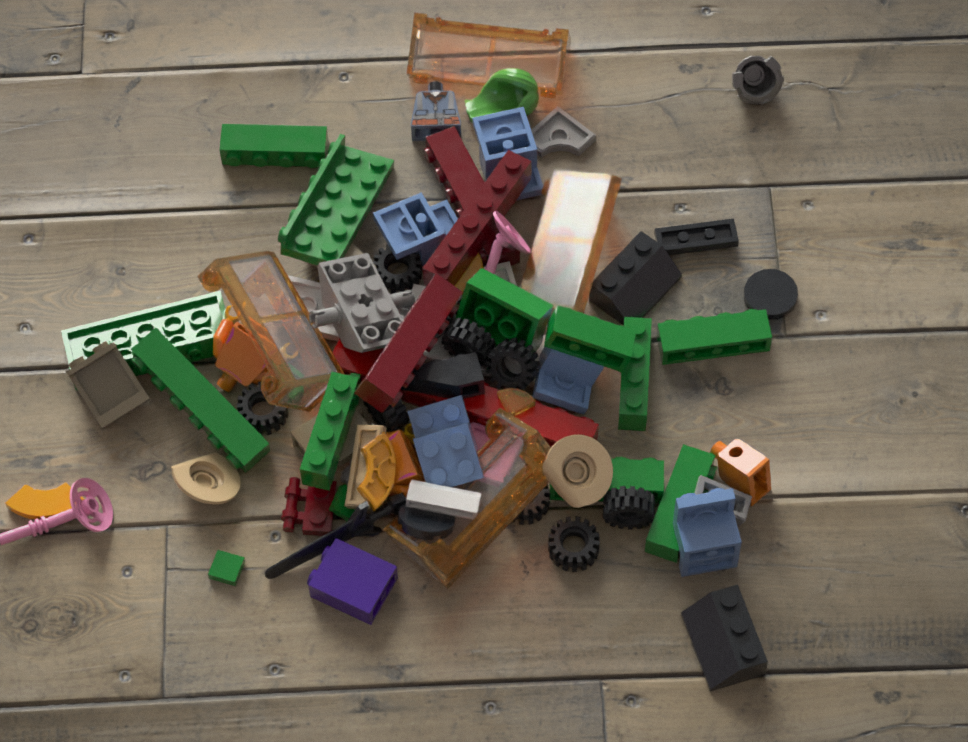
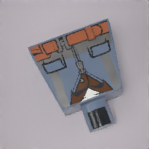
[411,81,461,141]

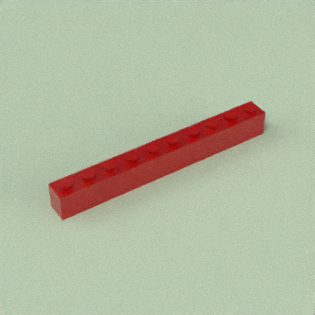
[328,338,599,452]

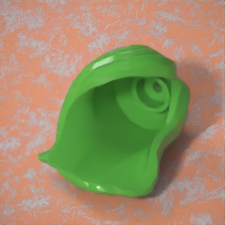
[464,68,539,123]

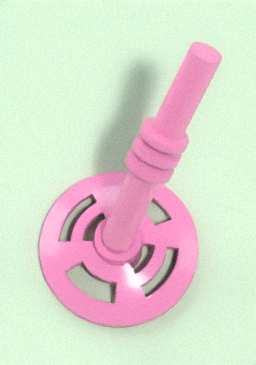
[485,211,531,274]
[0,478,113,545]

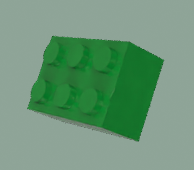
[455,268,553,354]

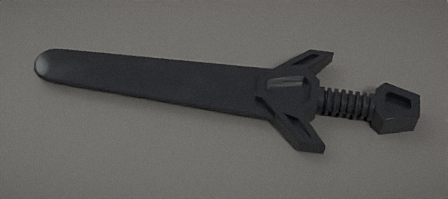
[265,493,406,579]

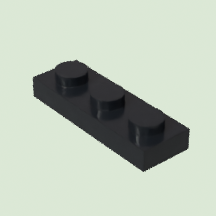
[654,218,739,255]

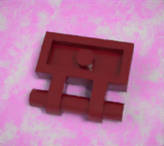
[281,477,337,536]

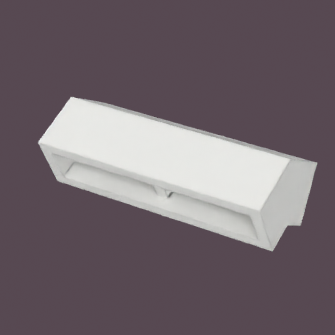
[406,480,482,520]

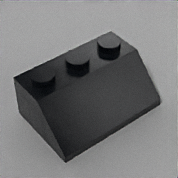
[589,231,682,325]
[681,584,768,692]

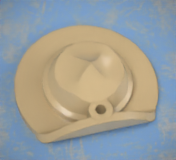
[542,435,613,508]
[171,452,241,505]

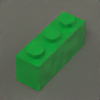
[544,305,636,372]

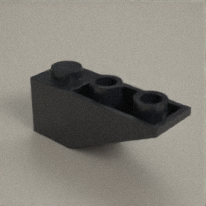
[401,352,485,399]

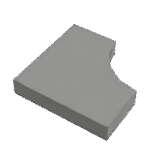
[531,106,596,158]

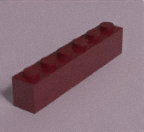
[423,126,520,266]
[423,150,532,286]
[355,273,463,413]

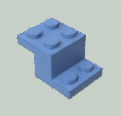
[472,107,544,200]
[373,192,458,266]
[532,347,604,415]
[408,395,484,487]
[673,488,742,577]

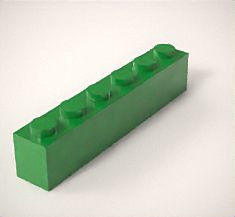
[131,327,270,473]

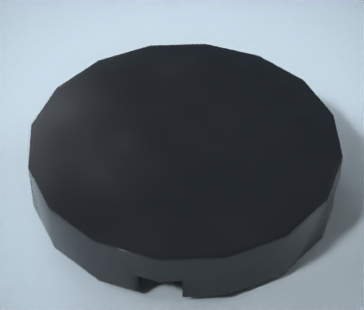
[743,269,798,320]
[397,504,456,540]

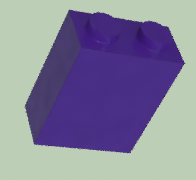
[307,538,398,625]

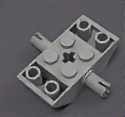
[309,253,415,353]

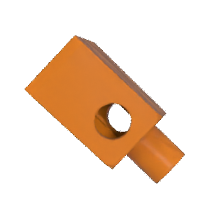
[710,439,771,506]

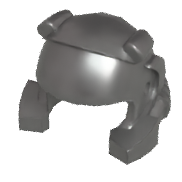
[732,56,784,105]

